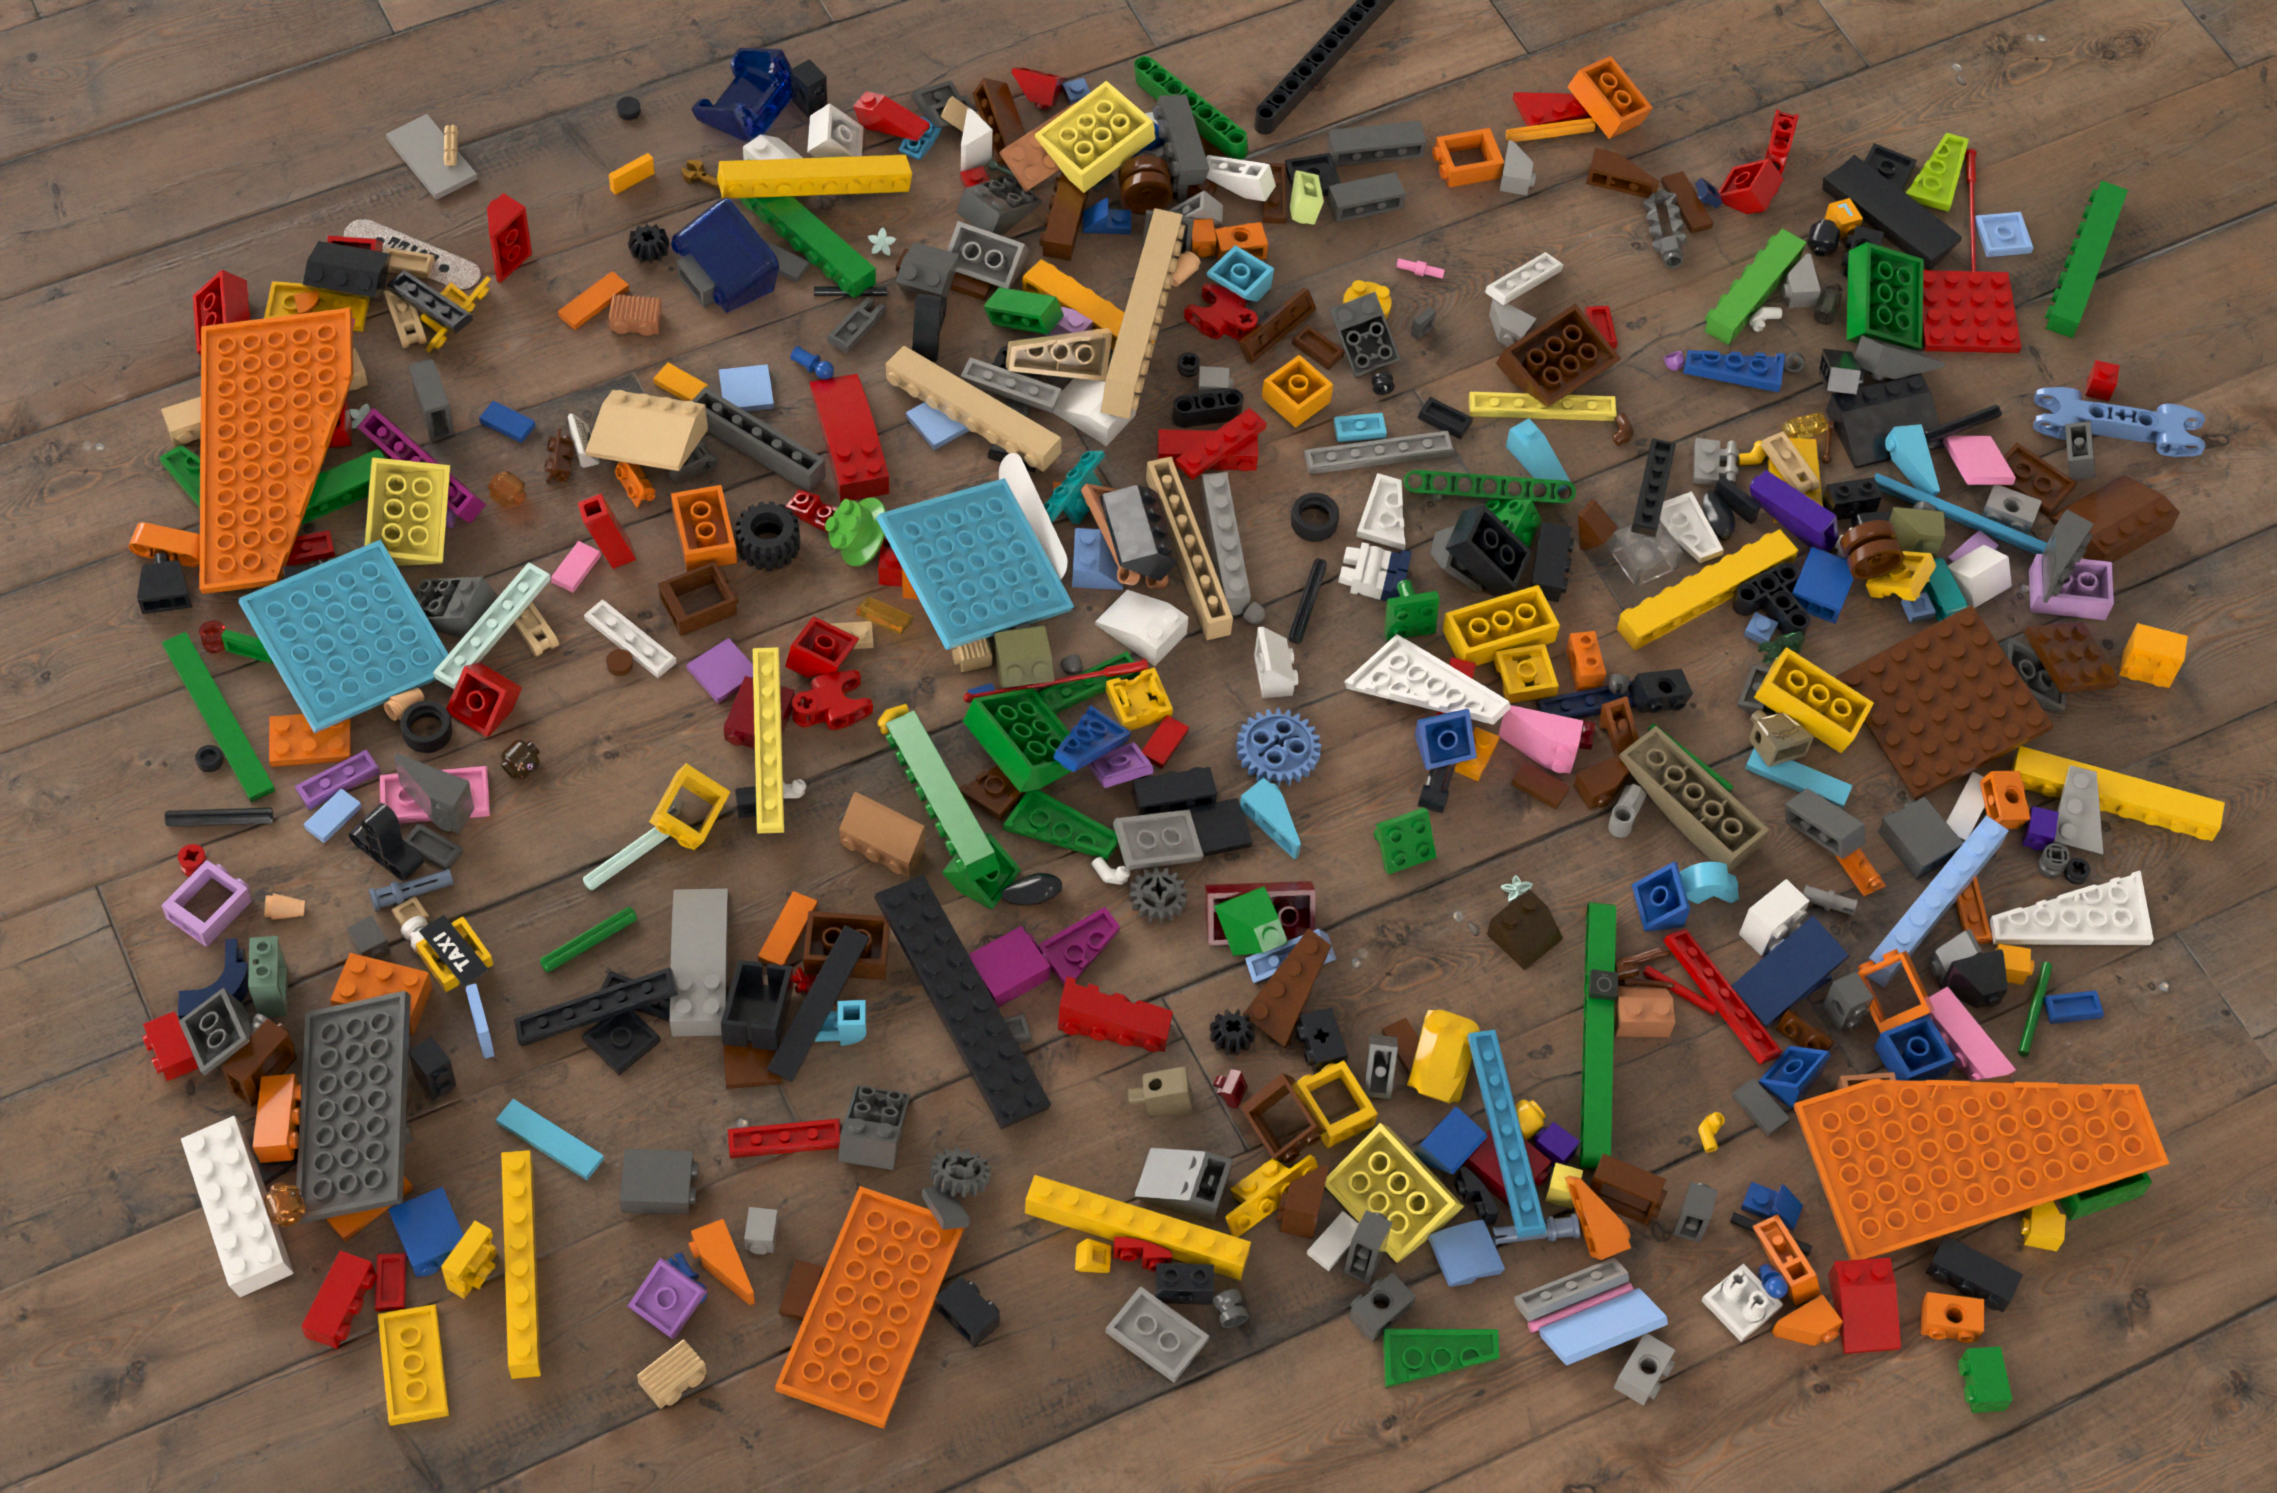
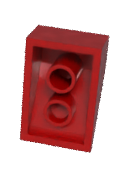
[1828,1257,1901,1354]

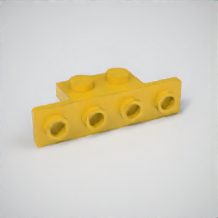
[420,276,491,353]
[1225,1154,1318,1238]

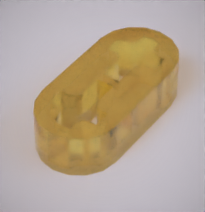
[1781,413,1829,439]

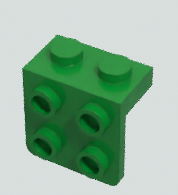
[1485,499,1542,547]

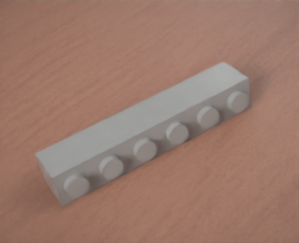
[1200,472,1251,615]

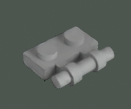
[1693,438,1739,486]

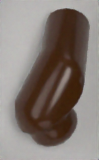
[1612,413,1634,446]

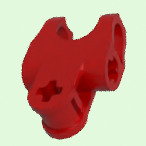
[1765,109,1799,176]
[1184,283,1258,342]
[792,670,873,730]

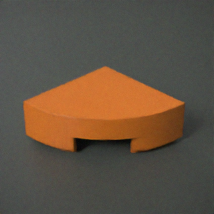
[294,290,320,314]

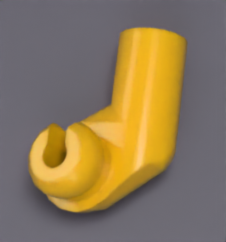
[1737,440,1767,466]
[877,704,909,734]
[1698,1112,1725,1153]

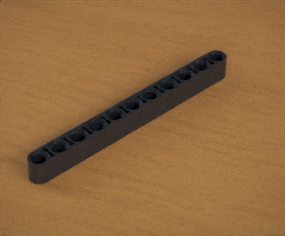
[1254,0,1395,135]

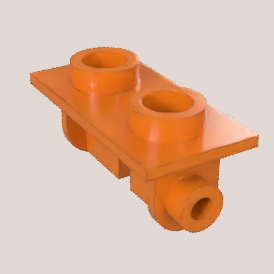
[615,461,656,508]
[1835,848,1886,897]

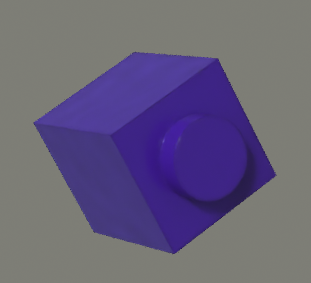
[2022,806,2059,851]
[1534,1122,1580,1168]

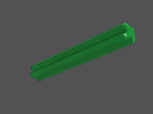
[539,907,637,972]

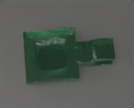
[1758,631,1805,664]

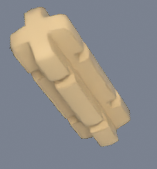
[444,125,458,166]

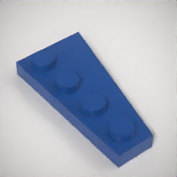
[1683,350,1785,392]
[1053,705,1132,772]

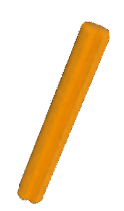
[1505,118,1596,142]

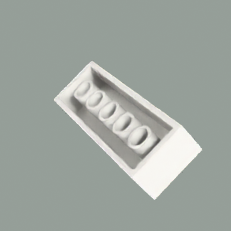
[181,1116,294,1297]

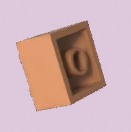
[1614,986,1675,1037]

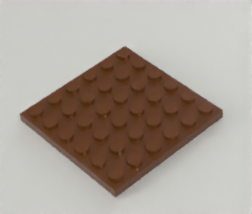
[1836,605,2053,801]

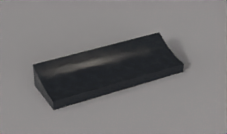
[1822,154,1962,270]

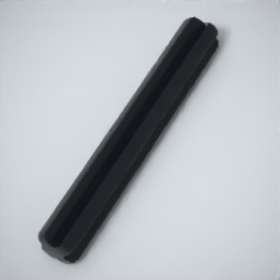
[1924,405,2002,444]
[1288,558,1327,644]
[164,807,274,826]

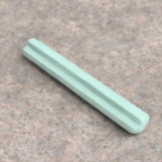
[583,827,670,890]

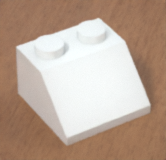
[807,103,864,158]
[743,134,803,160]
[1254,627,1298,699]

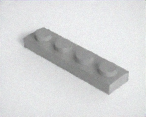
[960,357,1061,413]
[1514,1257,1629,1322]

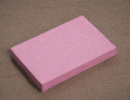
[1943,436,2016,485]

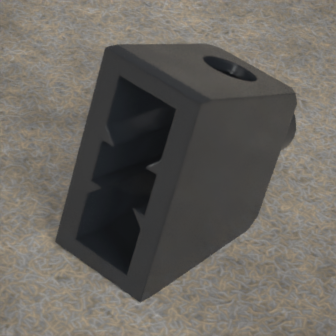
[137,553,192,614]

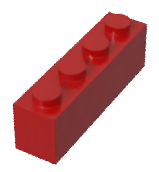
[1157,429,1258,471]

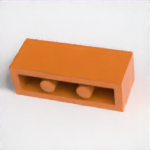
[252,1074,302,1163]

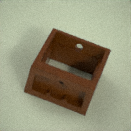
[658,562,739,636]
[221,1019,297,1107]
[1240,1073,1327,1163]
[1589,1154,1668,1226]

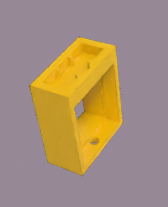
[649,763,731,850]
[1297,1061,1378,1149]

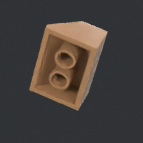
[839,792,925,877]

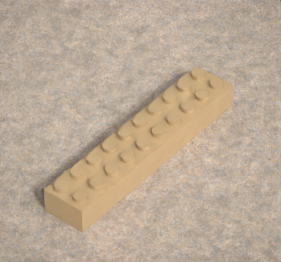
[1101,208,1185,419]

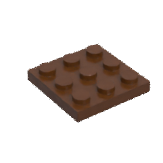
[2023,622,2120,693]

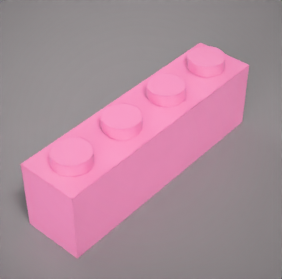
[1919,986,2016,1081]

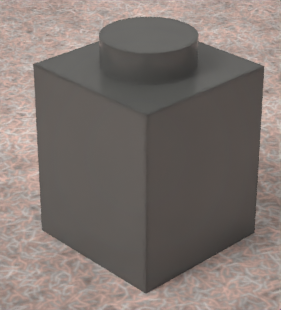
[347,915,390,960]

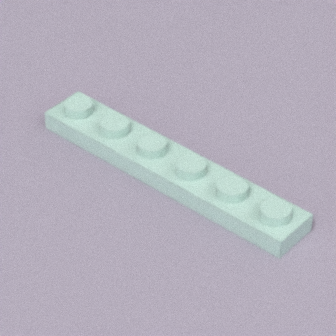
[433,562,551,689]

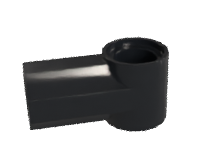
[1417,765,1454,814]

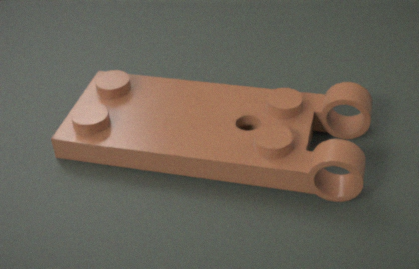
[1081,483,1168,590]

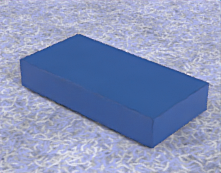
[479,401,536,443]
[2043,990,2104,1024]

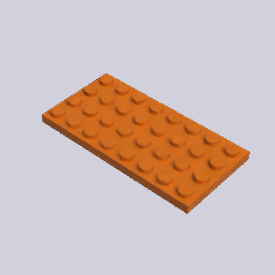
[775,1186,965,1429]

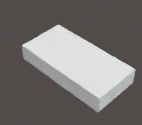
[1307,1211,1359,1271]

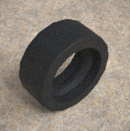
[1291,493,1340,542]
[400,700,453,753]

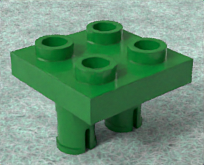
[1384,580,1440,641]
[1374,807,1436,874]

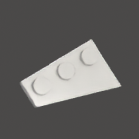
[1356,473,1405,550]
[1659,491,1723,563]

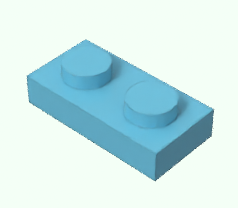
[1333,413,1387,443]

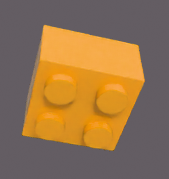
[1262,355,1333,428]
[2119,623,2188,688]

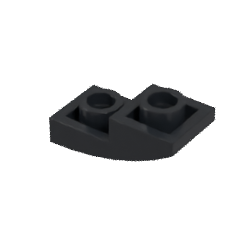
[1454,1166,1499,1226]

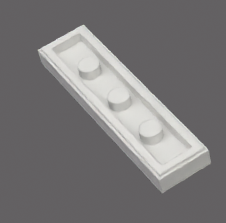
[1485,252,1563,305]
[584,599,677,678]

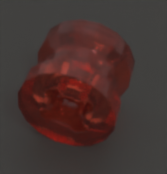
[199,620,225,653]

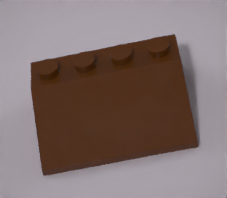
[1496,303,1621,408]
[2049,475,2180,563]

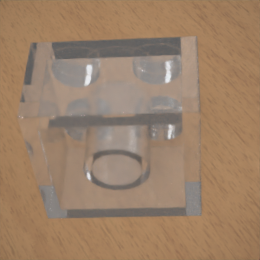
[1609,520,1683,587]

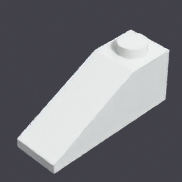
[1206,155,1276,201]

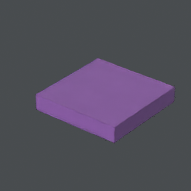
[687,638,753,704]
[1087,742,1154,788]
[628,1258,707,1339]

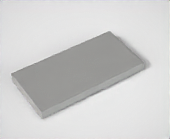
[386,114,477,200]

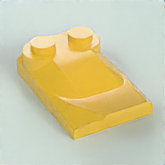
[1407,1010,1480,1104]

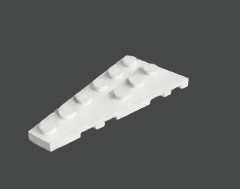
[1344,634,1511,724]
[1990,871,2154,945]

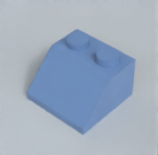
[1072,528,1123,590]

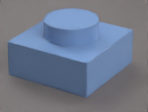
[1062,78,1091,106]
[1901,592,1936,623]
[1743,612,1778,646]

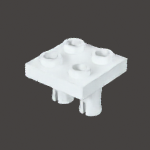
[1701,1263,1783,1342]

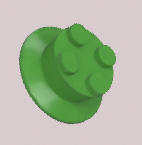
[825,498,886,567]

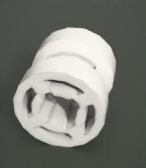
[400,916,428,954]

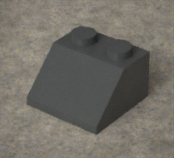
[896,242,961,298]

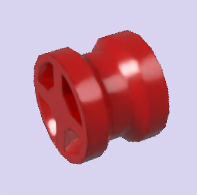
[178,844,207,877]

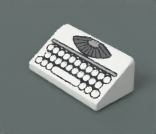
[568,414,600,468]

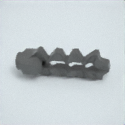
[1643,190,1687,268]

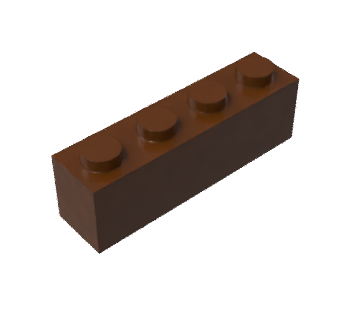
[972,78,1026,165]
[1039,172,1090,261]

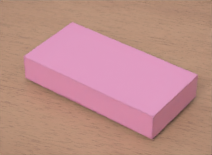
[551,541,601,593]

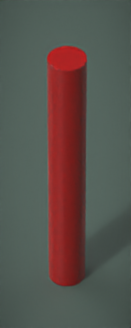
[1643,965,1717,1016]

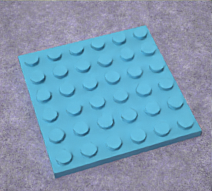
[876,478,1074,650]
[238,540,448,733]

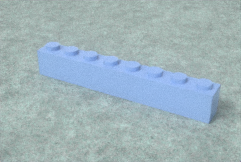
[1867,815,2009,988]

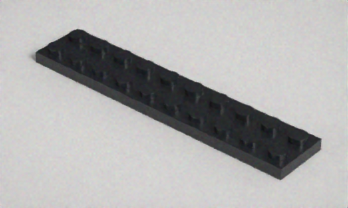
[874,874,1051,1130]

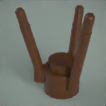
[1615,947,1674,988]

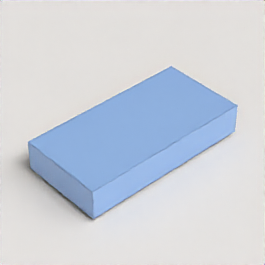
[303,789,362,843]

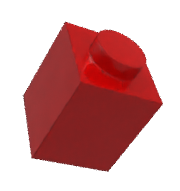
[2085,360,2120,401]

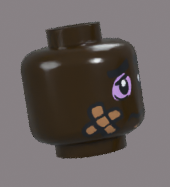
[500,740,540,779]

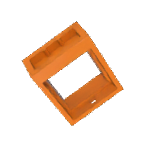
[1432,128,1504,188]
[1857,949,1935,1034]

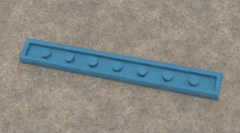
[1875,473,2047,555]
[1467,1030,1546,1238]

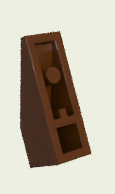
[1586,148,1660,199]
[1573,754,1631,810]

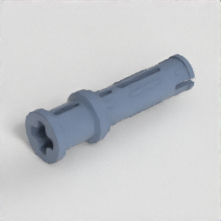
[368,869,454,912]
[1492,1213,1580,1245]

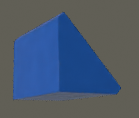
[1415,708,1477,770]
[1631,861,1690,932]
[1758,1045,1831,1109]
[1414,1107,1487,1174]

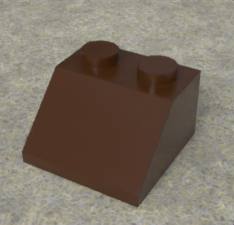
[1276,1165,1329,1239]

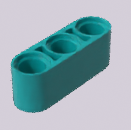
[1922,557,1968,622]

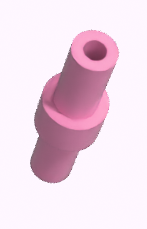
[1396,258,1445,279]

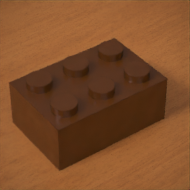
[803,911,891,980]

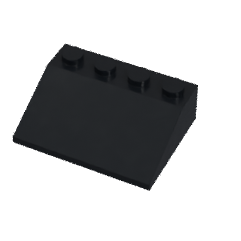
[1826,373,1944,468]

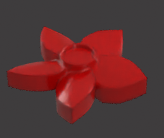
[793,966,817,994]

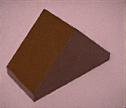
[1578,499,1618,551]

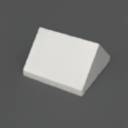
[961,109,993,172]
[1948,545,2012,608]

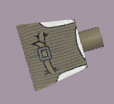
[1749,710,1814,767]

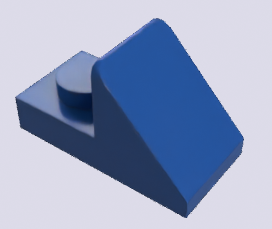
[1083,198,1131,235]
[1741,1182,1803,1231]

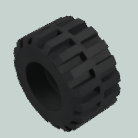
[735,501,800,571]

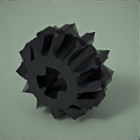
[628,223,670,264]
[1209,1008,1256,1056]

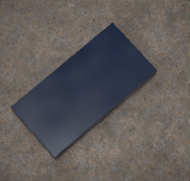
[1731,915,1850,1027]

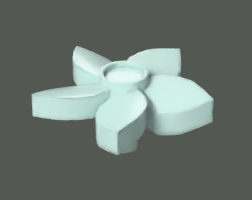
[868,227,896,256]
[349,404,370,428]
[1501,875,1533,903]

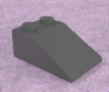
[1854,335,1945,381]
[1998,637,2067,713]
[394,753,474,834]
[179,987,251,1076]

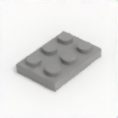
[1113,810,1204,870]
[1105,1286,1209,1383]

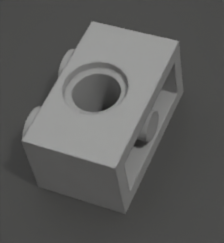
[1981,485,2042,535]
[1614,1333,1676,1406]

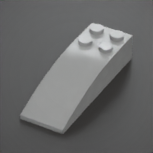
[670,888,728,1037]

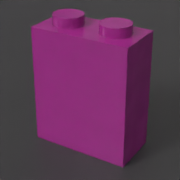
[969,926,1052,1008]

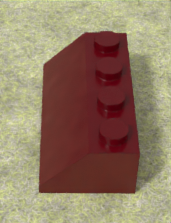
[1205,881,1315,945]

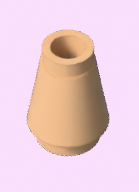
[1170,251,1201,287]
[384,687,425,721]
[264,893,305,920]

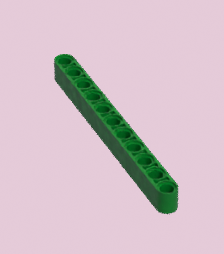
[1579,902,1616,1170]

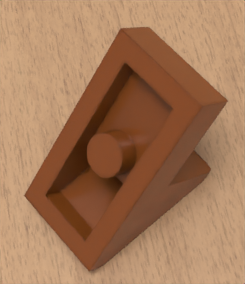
[1599,696,1639,754]

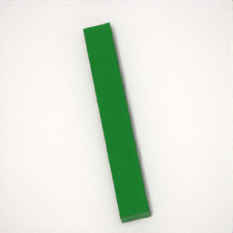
[162,632,275,802]

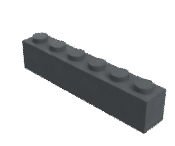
[692,387,825,493]

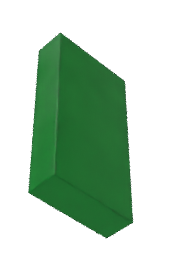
[221,629,274,664]

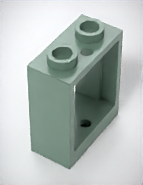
[248,936,288,1017]

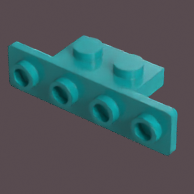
[1043,451,1105,524]

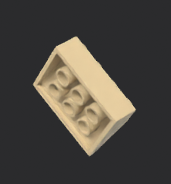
[585,390,708,471]

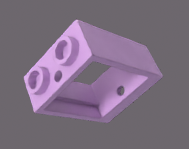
[161,860,252,947]

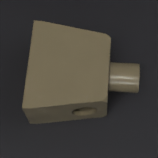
[1128,1066,1193,1116]

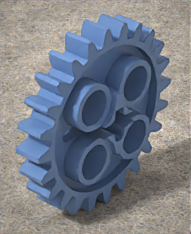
[1236,708,1321,787]

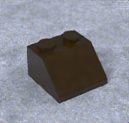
[1487,889,1563,971]

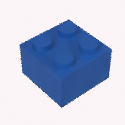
[1874,1014,1956,1081]

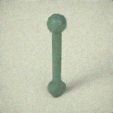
[989,161,1015,177]

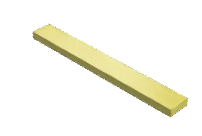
[753,647,784,834]

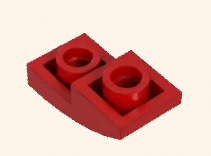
[785,489,838,533]
[1113,1237,1172,1272]

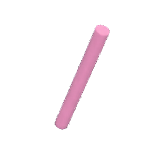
[1528,1282,1633,1333]

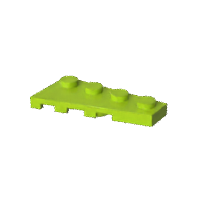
[1906,133,1969,212]

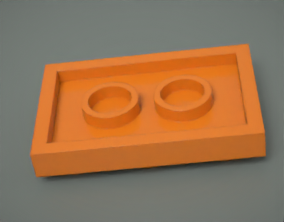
[269,714,351,767]

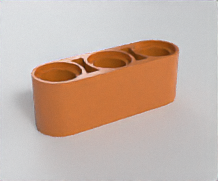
[128,522,200,567]

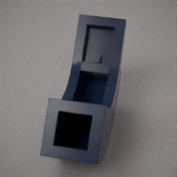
[178,938,249,1020]

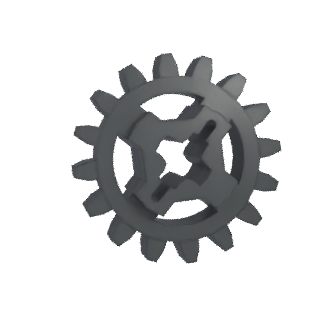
[1129,867,1188,924]
[930,1147,992,1198]

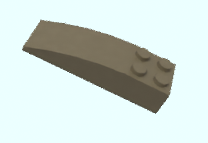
[1619,726,1769,873]

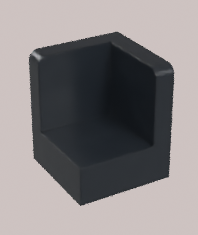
[735,776,757,818]

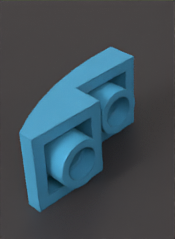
[898,116,942,160]

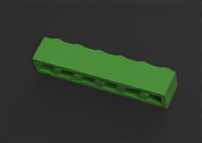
[1704,228,1807,346]

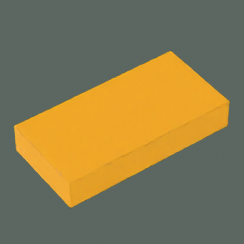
[609,153,655,195]
[653,363,708,401]

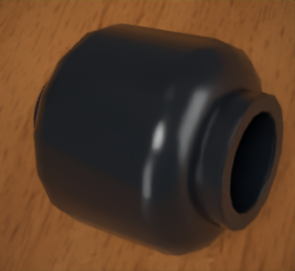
[1807,219,1840,257]

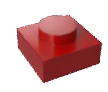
[960,166,990,188]

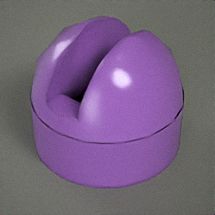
[1663,351,1685,371]

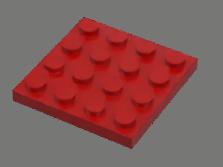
[1922,270,2021,353]

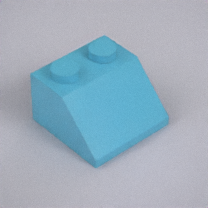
[1206,245,1274,302]

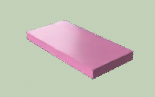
[380,766,490,824]

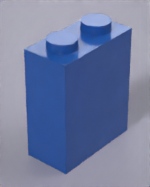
[1792,547,1854,624]
[388,1187,464,1278]

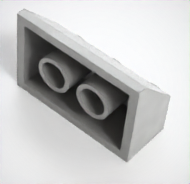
[947,221,1030,289]

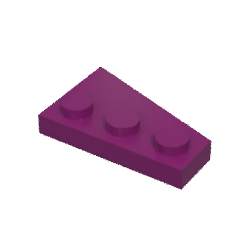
[1037,907,1120,985]

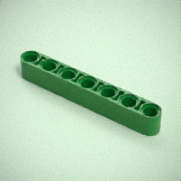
[1134,56,1249,160]
[1402,470,1576,504]

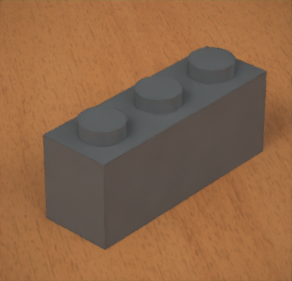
[1327,172,1405,223]
[1785,788,1866,859]
[1344,1210,1392,1285]

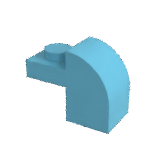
[1680,862,1739,904]
[815,1000,866,1046]

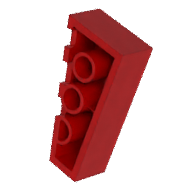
[1058,976,1173,1052]

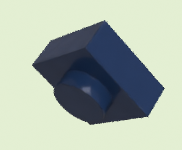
[1695,177,1723,208]

